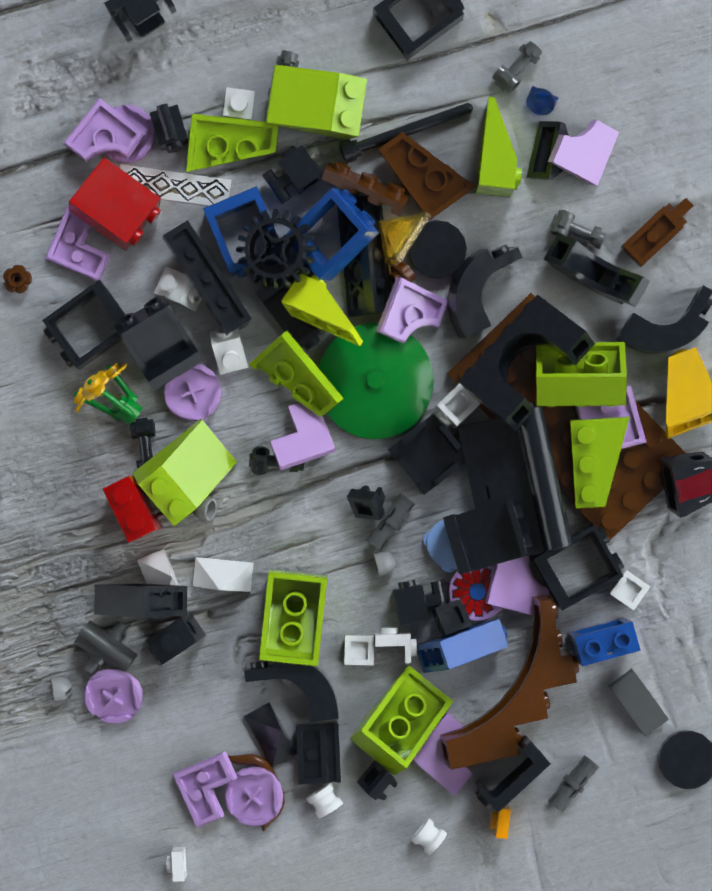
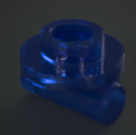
[526,86,559,115]

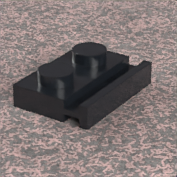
[296,722,341,785]

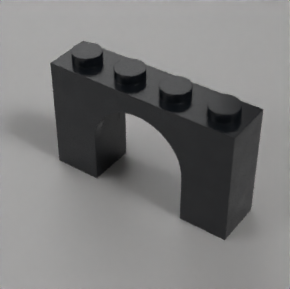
[458,294,595,432]

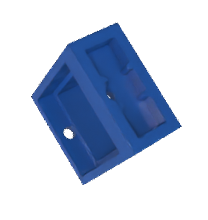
[203,186,282,278]
[286,188,379,281]
[568,617,641,666]

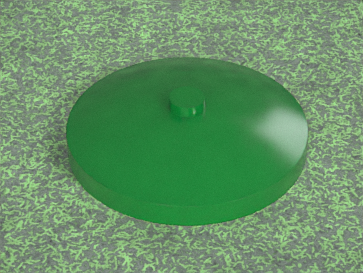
[319,323,434,440]

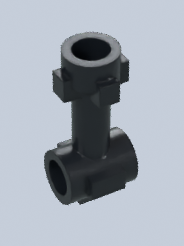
[130,417,156,468]
[249,446,305,475]

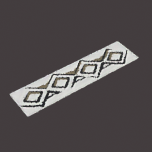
[120,164,232,206]

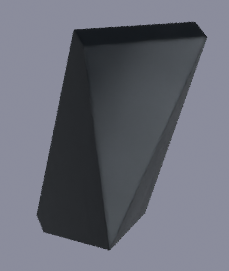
[527,121,569,180]
[244,702,297,768]

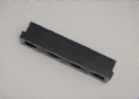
[337,196,391,317]
[162,220,252,336]

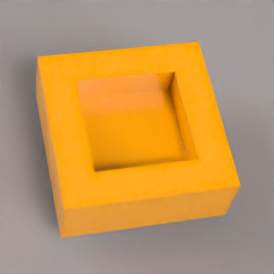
[489,805,511,839]

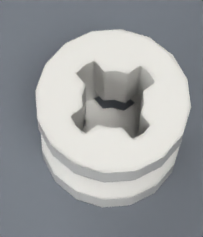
[306,783,343,819]
[411,818,447,856]

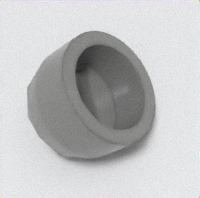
[193,497,217,521]
[373,552,395,576]
[51,677,73,702]

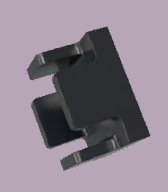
[104,0,176,42]
[388,413,465,495]

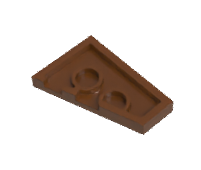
[378,132,477,221]
[321,162,410,217]

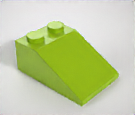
[265,65,367,140]
[475,97,522,198]
[132,419,237,526]
[259,569,328,666]
[349,665,453,776]

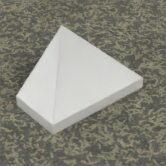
[137,549,179,585]
[193,557,254,592]

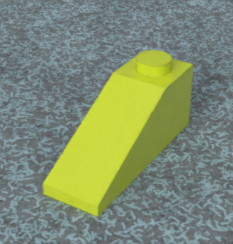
[281,273,363,346]

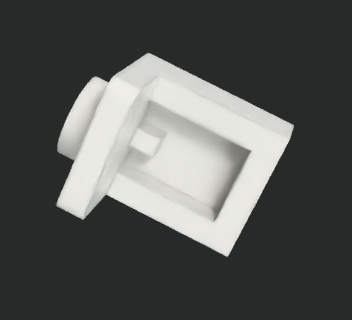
[154,267,202,311]
[210,327,248,375]
[434,383,480,429]
[375,627,417,663]

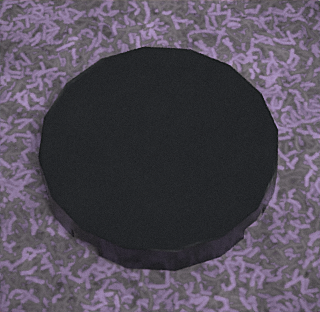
[409,220,467,279]
[658,730,712,789]

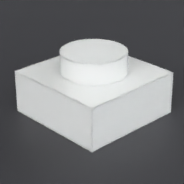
[223,87,256,120]
[609,569,650,610]
[344,635,374,665]
[166,847,187,882]

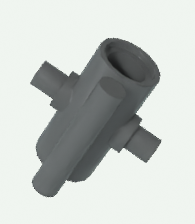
[74,620,138,675]

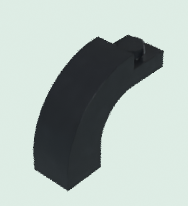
[543,234,650,307]
[448,244,523,339]
[616,285,712,354]
[244,661,339,722]

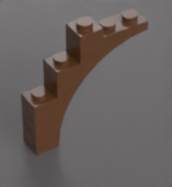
[440,595,579,770]

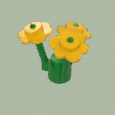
[72,362,142,425]

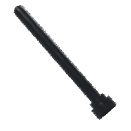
[339,103,473,164]

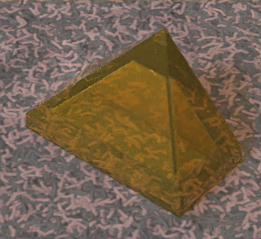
[378,212,431,265]

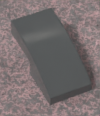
[608,668,669,737]

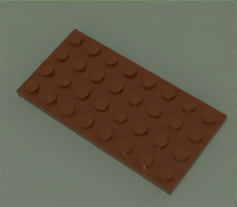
[447,293,686,540]

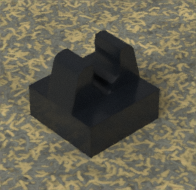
[347,485,385,521]
[432,599,472,638]
[357,760,397,800]

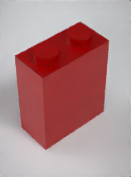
[69,157,162,251]
[103,476,162,543]

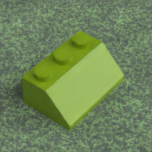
[536,342,627,407]

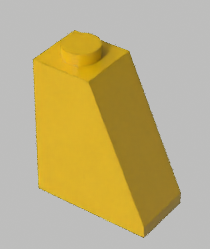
[666,347,712,439]

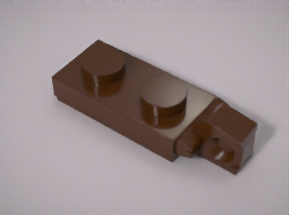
[621,198,694,268]

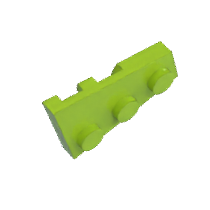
[186,114,279,172]
[248,331,344,417]
[570,416,630,508]

